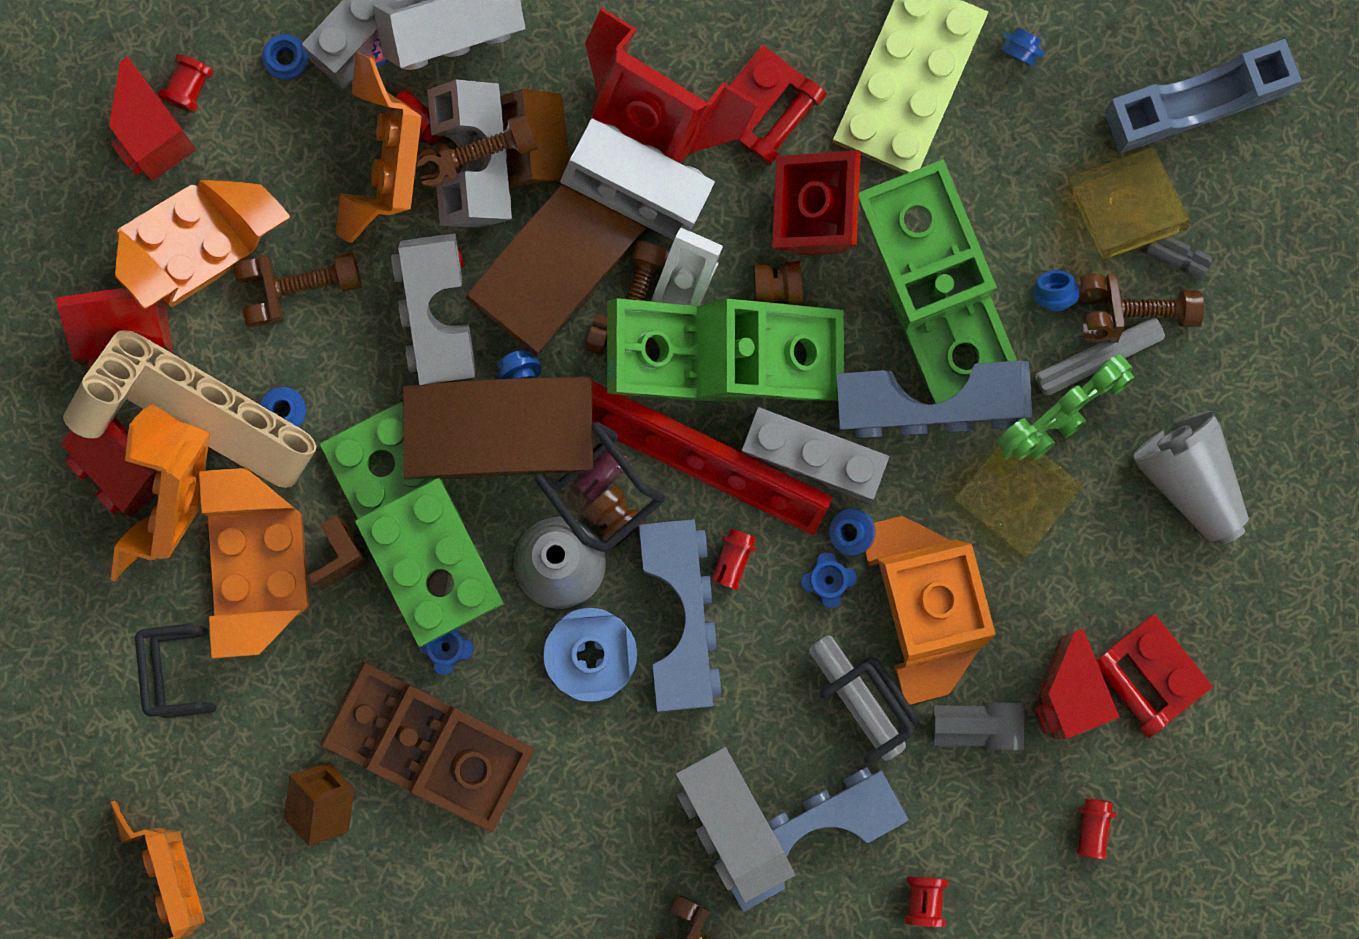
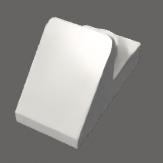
[651,228,723,306]

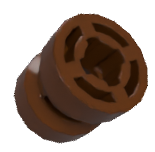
[753,261,803,306]
[582,485,646,549]

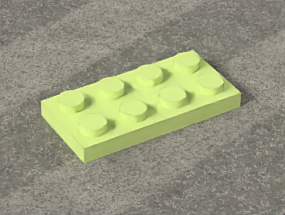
[832,0,988,174]

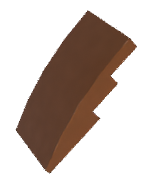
[465,184,649,357]
[403,377,593,479]
[319,661,535,833]

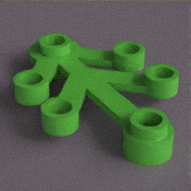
[996,354,1135,461]

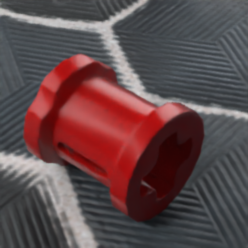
[158,54,214,114]
[904,876,949,927]

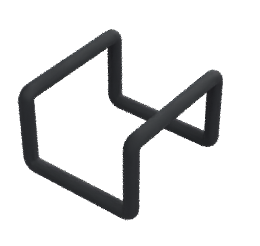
[534,422,665,552]
[135,623,217,718]
[819,657,920,764]

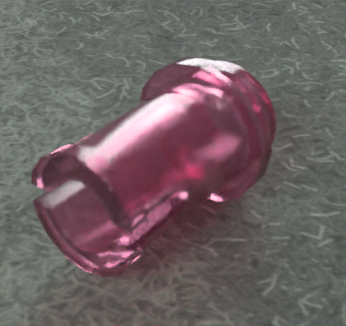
[574,450,632,501]

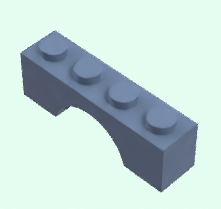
[1104,39,1302,154]
[837,361,1033,438]
[639,519,721,712]
[716,767,909,912]

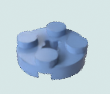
[544,608,637,702]

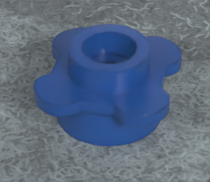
[801,553,857,608]
[418,629,474,675]

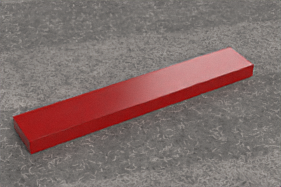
[582,376,833,535]

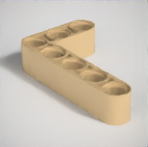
[63,330,316,488]

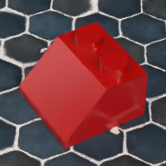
[109,56,197,181]
[772,150,861,255]
[56,288,173,371]
[61,417,158,516]
[1034,629,1120,740]

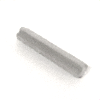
[1035,318,1165,395]
[809,635,906,761]

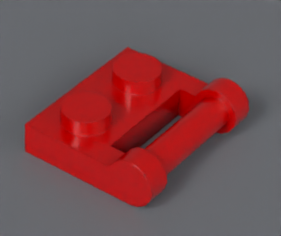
[730,45,827,166]
[1096,614,1213,738]

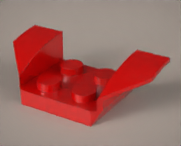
[585,8,758,163]

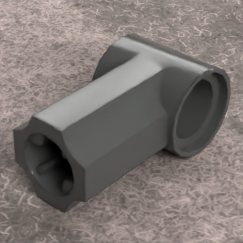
[932,703,1025,750]

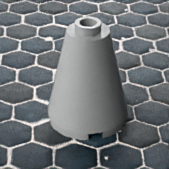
[1133,411,1249,545]
[514,517,606,609]

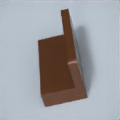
[500,89,570,190]
[307,515,369,590]

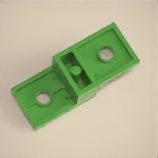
[858,159,1017,404]
[607,298,844,403]
[320,402,504,648]

